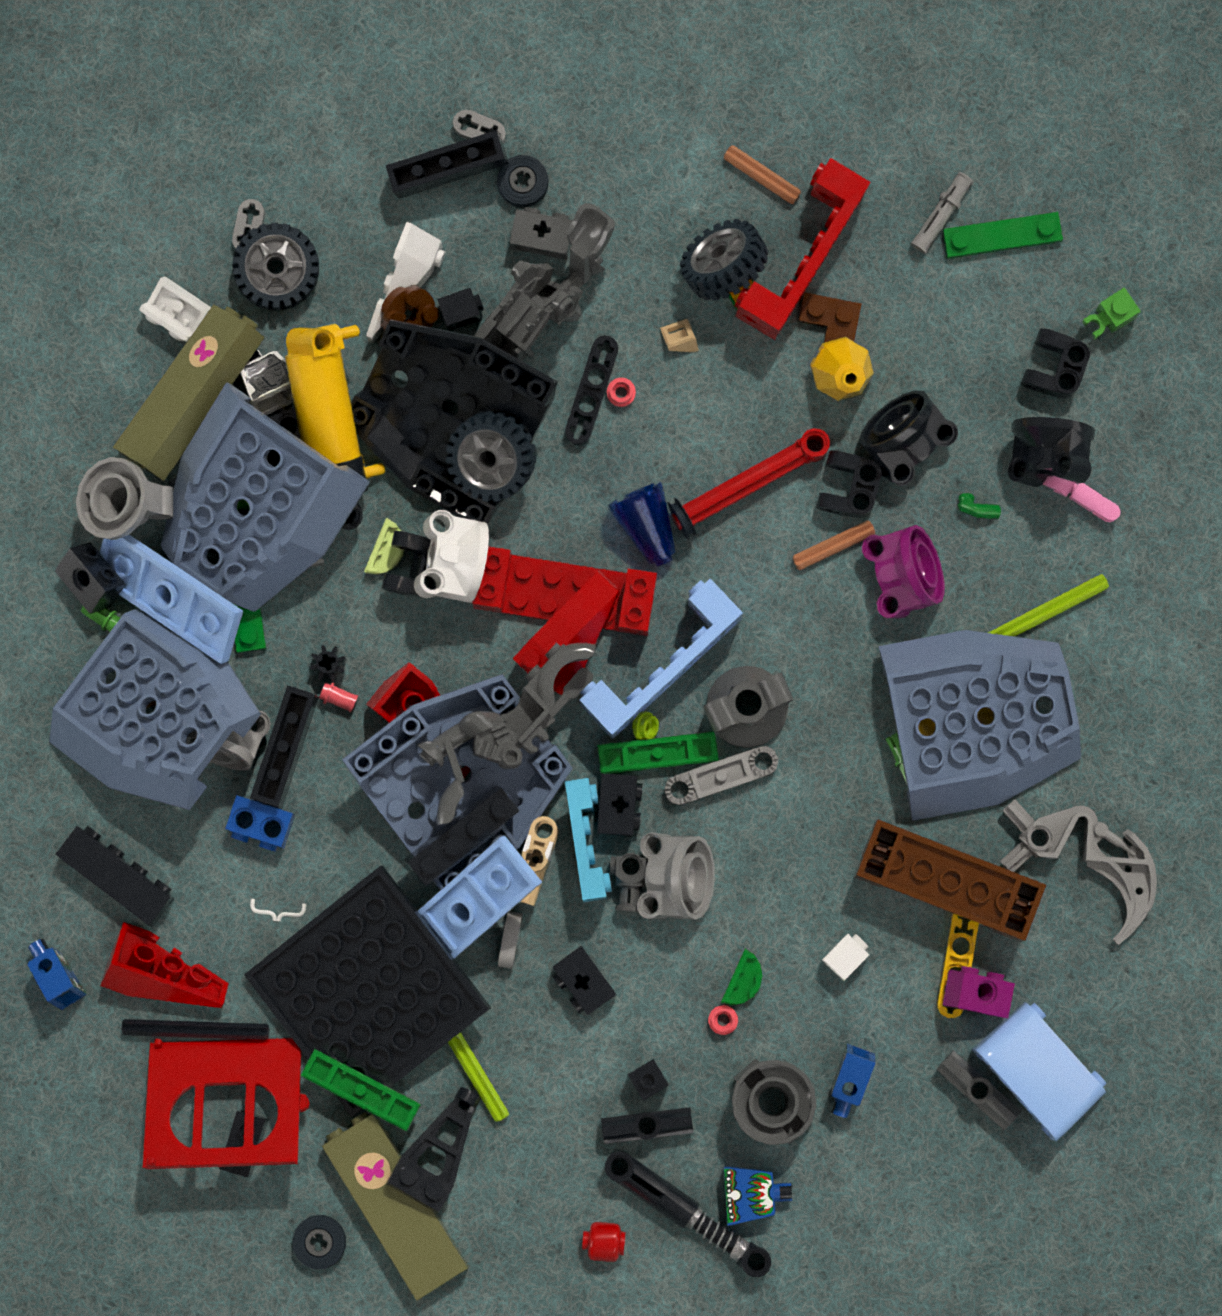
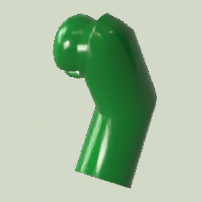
[957,493,1001,519]

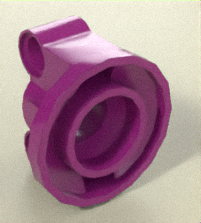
[862,525,945,619]

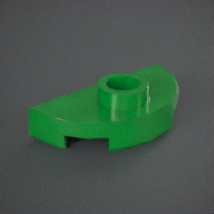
[720,948,763,1005]

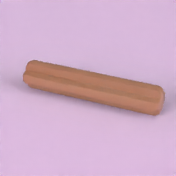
[724,145,801,204]
[793,520,875,570]

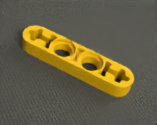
[937,914,979,1018]

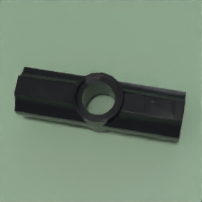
[601,1107,693,1144]

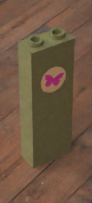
[113,304,265,481]
[322,1111,469,1301]

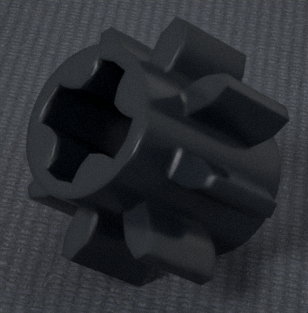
[310,645,347,682]

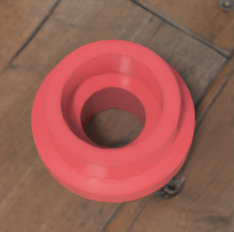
[607,378,636,407]
[708,1005,738,1035]

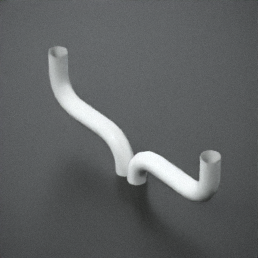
[250,899,306,922]

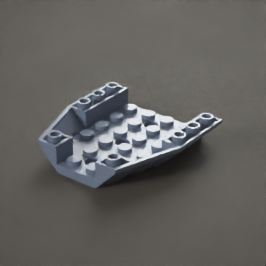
[161,382,370,612]
[49,608,261,810]
[878,630,1081,821]
[341,674,572,890]

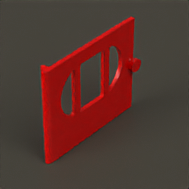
[143,1038,310,1169]

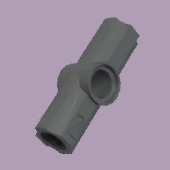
[936,1050,1021,1130]

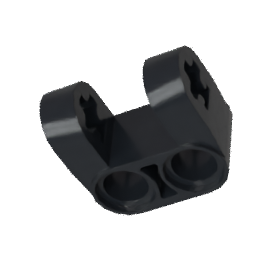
[1021,328,1090,399]
[816,450,881,518]
[381,531,436,598]

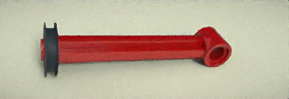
[667,428,830,540]

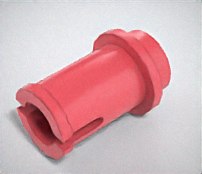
[319,682,359,713]

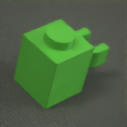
[1082,287,1141,340]

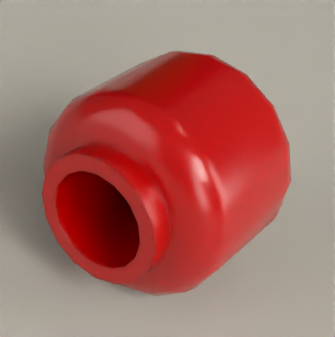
[582,1222,626,1262]

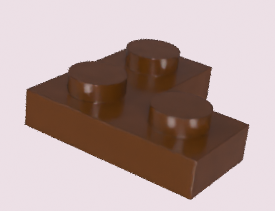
[799,292,862,343]

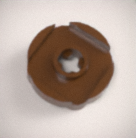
[380,285,439,331]

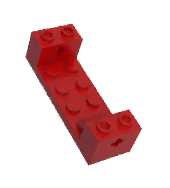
[734,158,871,340]
[472,546,657,636]

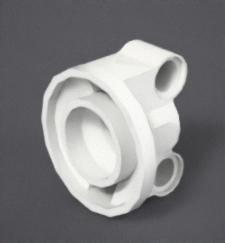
[414,510,489,603]

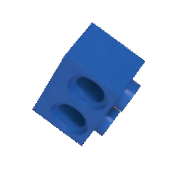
[225,795,295,852]

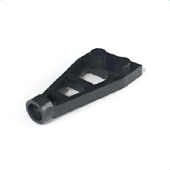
[385,1087,481,1213]

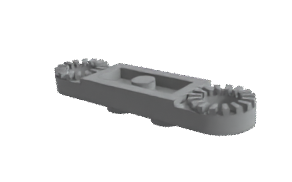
[665,746,778,805]

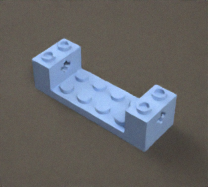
[579,579,743,740]

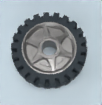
[680,219,768,301]
[232,222,319,311]
[446,411,536,502]

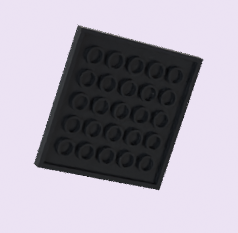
[244,865,491,1117]

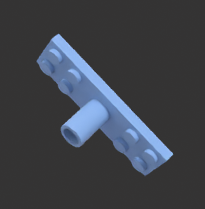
[100,535,243,664]
[418,835,542,959]

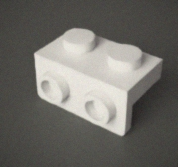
[139,276,211,342]

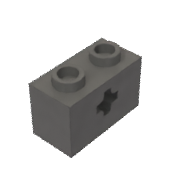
[510,207,573,260]

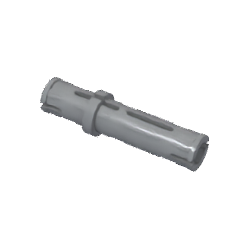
[910,172,974,254]

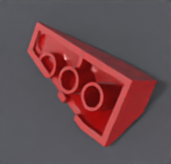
[512,570,620,695]
[366,662,470,778]
[100,922,229,1008]

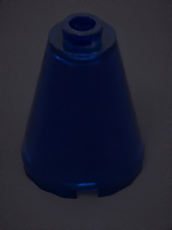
[607,481,676,567]

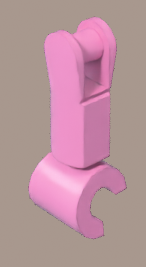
[1043,476,1120,522]

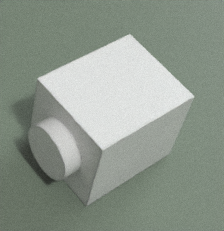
[822,934,869,981]

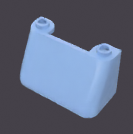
[971,1002,1107,1141]

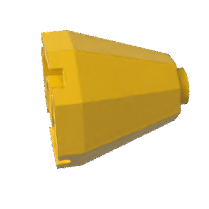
[810,337,874,401]

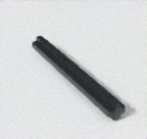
[121,1019,270,1040]

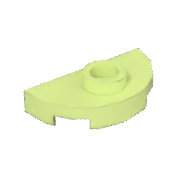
[364,518,404,575]

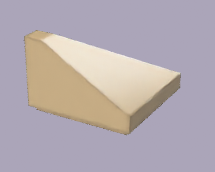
[660,319,699,352]

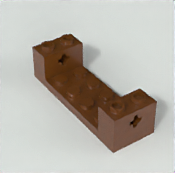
[854,819,1046,942]

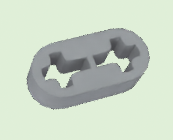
[453,110,506,143]
[232,199,265,249]
[498,911,523,969]

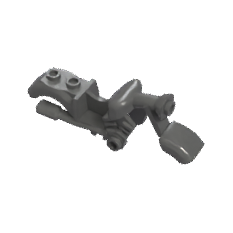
[474,203,615,361]
[417,642,596,825]

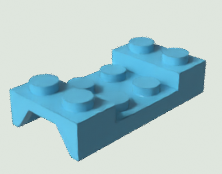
[565,778,612,902]

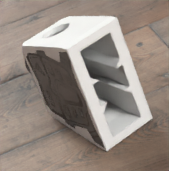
[240,350,293,415]

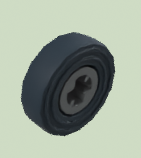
[497,155,549,208]
[292,1215,346,1269]

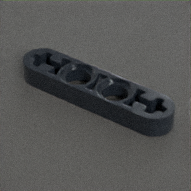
[565,335,618,446]

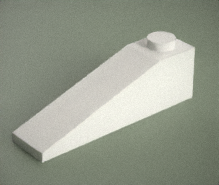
[366,222,446,343]

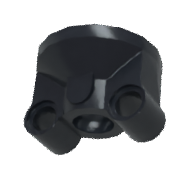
[860,390,958,486]
[1008,417,1095,487]

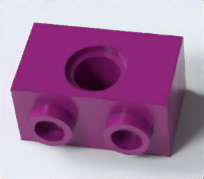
[942,966,1015,1018]

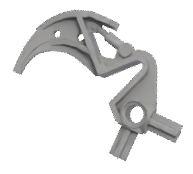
[1000,799,1157,945]

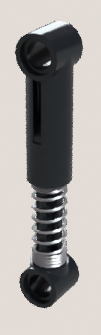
[605,1151,771,1277]

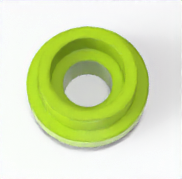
[632,711,659,740]

